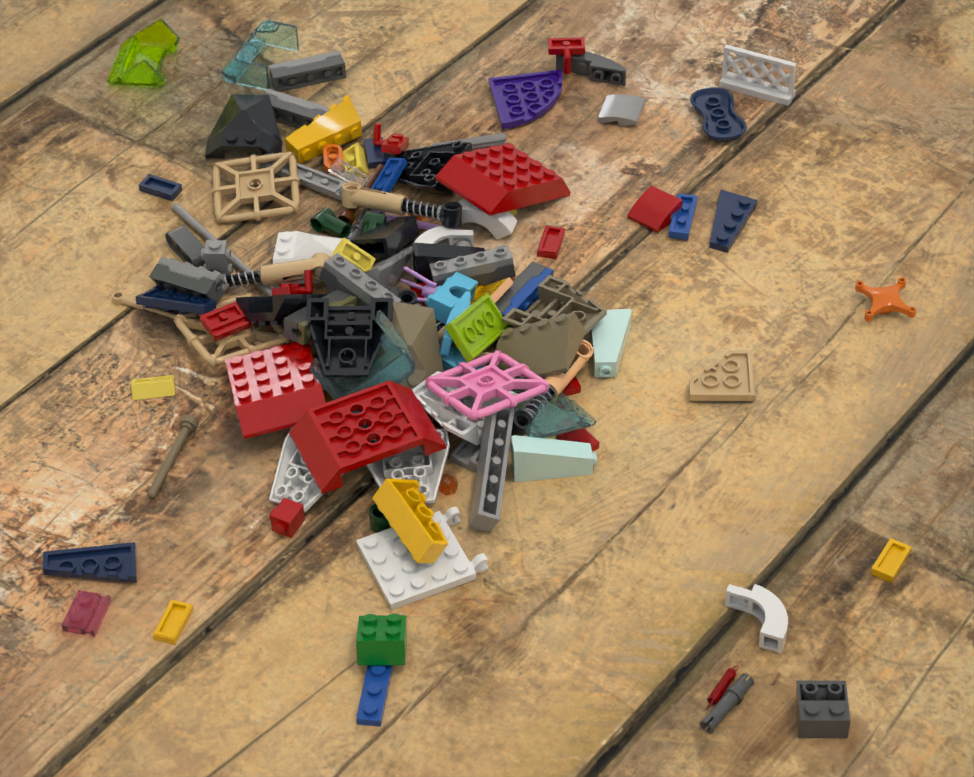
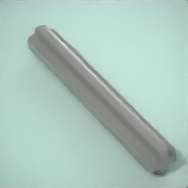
[432,133,506,149]

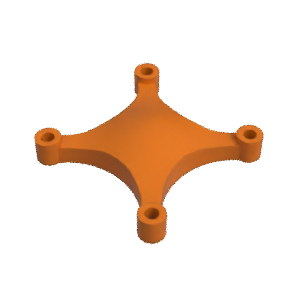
[855,277,917,321]

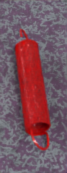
[706,665,739,709]

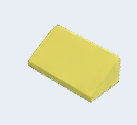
[342,143,368,177]
[331,238,376,272]
[131,375,175,400]

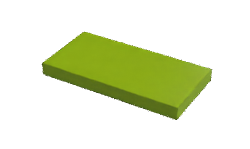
[444,293,509,362]

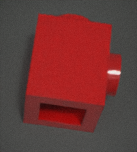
[270,498,305,538]

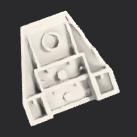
[273,231,349,288]
[412,371,517,445]

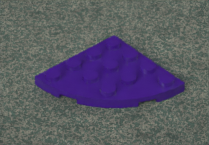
[489,69,562,129]

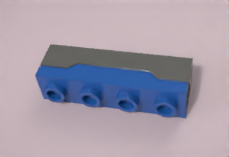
[495,261,553,328]

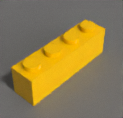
[285,95,362,164]
[372,478,448,564]

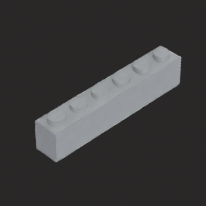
[469,402,515,533]

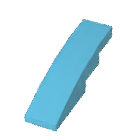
[440,291,471,355]

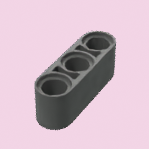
[165,225,205,267]

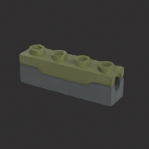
[283,290,357,345]

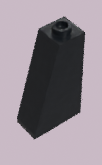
[349,216,419,258]
[412,243,485,284]

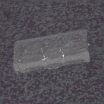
[328,158,370,187]

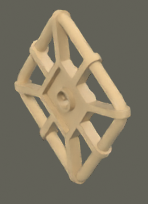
[211,151,300,224]
[174,292,290,367]

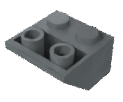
[796,681,851,738]

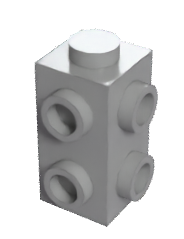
[201,240,233,276]

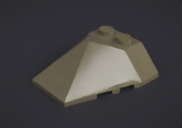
[502,275,607,336]
[357,301,444,389]

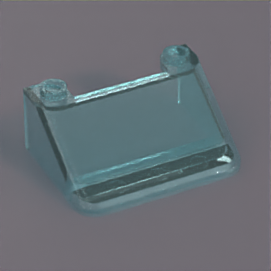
[511,376,597,438]

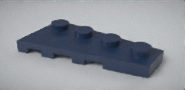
[709,190,757,253]
[136,285,216,316]
[43,542,137,583]

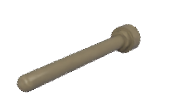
[148,414,199,498]

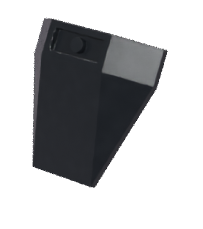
[394,141,472,195]

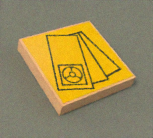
[470,277,514,305]

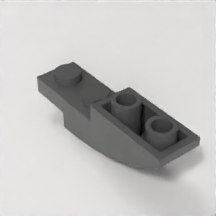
[556,51,627,86]

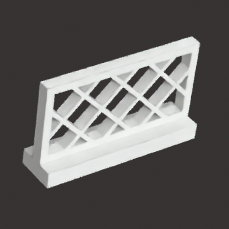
[719,45,796,106]

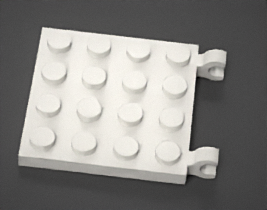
[356,507,488,610]

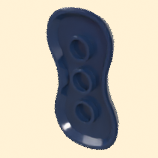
[690,87,747,142]

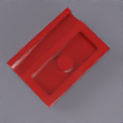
[200,302,252,342]

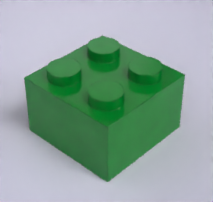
[356,614,407,666]

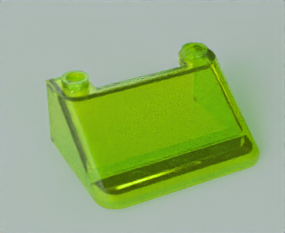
[107,18,180,87]

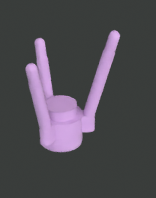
[400,266,438,303]

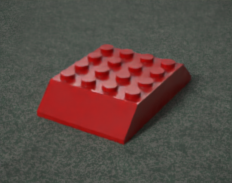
[435,143,571,216]
[225,342,326,439]

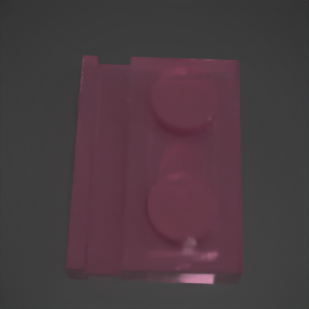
[62,590,111,637]

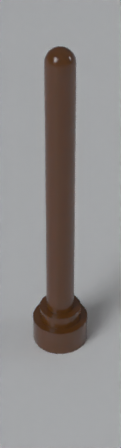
[338,164,384,226]

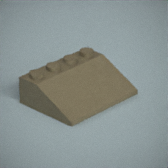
[497,312,586,379]

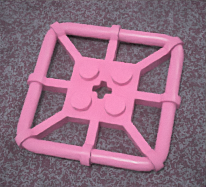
[425,350,549,421]

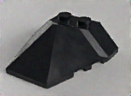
[205,94,283,159]
[236,294,328,326]
[306,298,393,377]

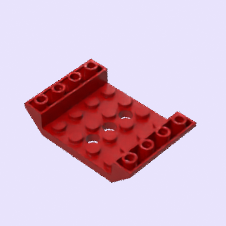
[289,380,446,494]

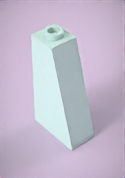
[590,309,631,378]
[511,435,597,482]

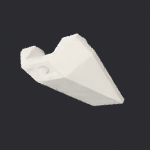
[269,427,343,512]
[366,428,450,504]

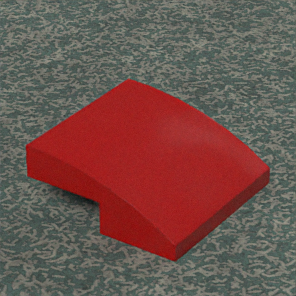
[627,185,683,233]

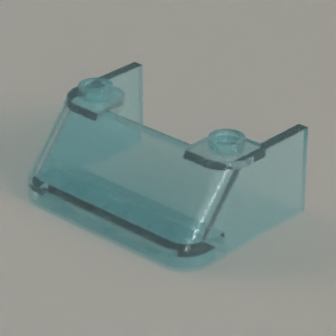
[221,19,299,90]
[310,310,415,413]

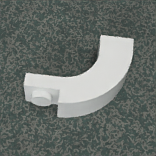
[459,199,517,240]
[411,225,474,270]
[725,584,788,654]

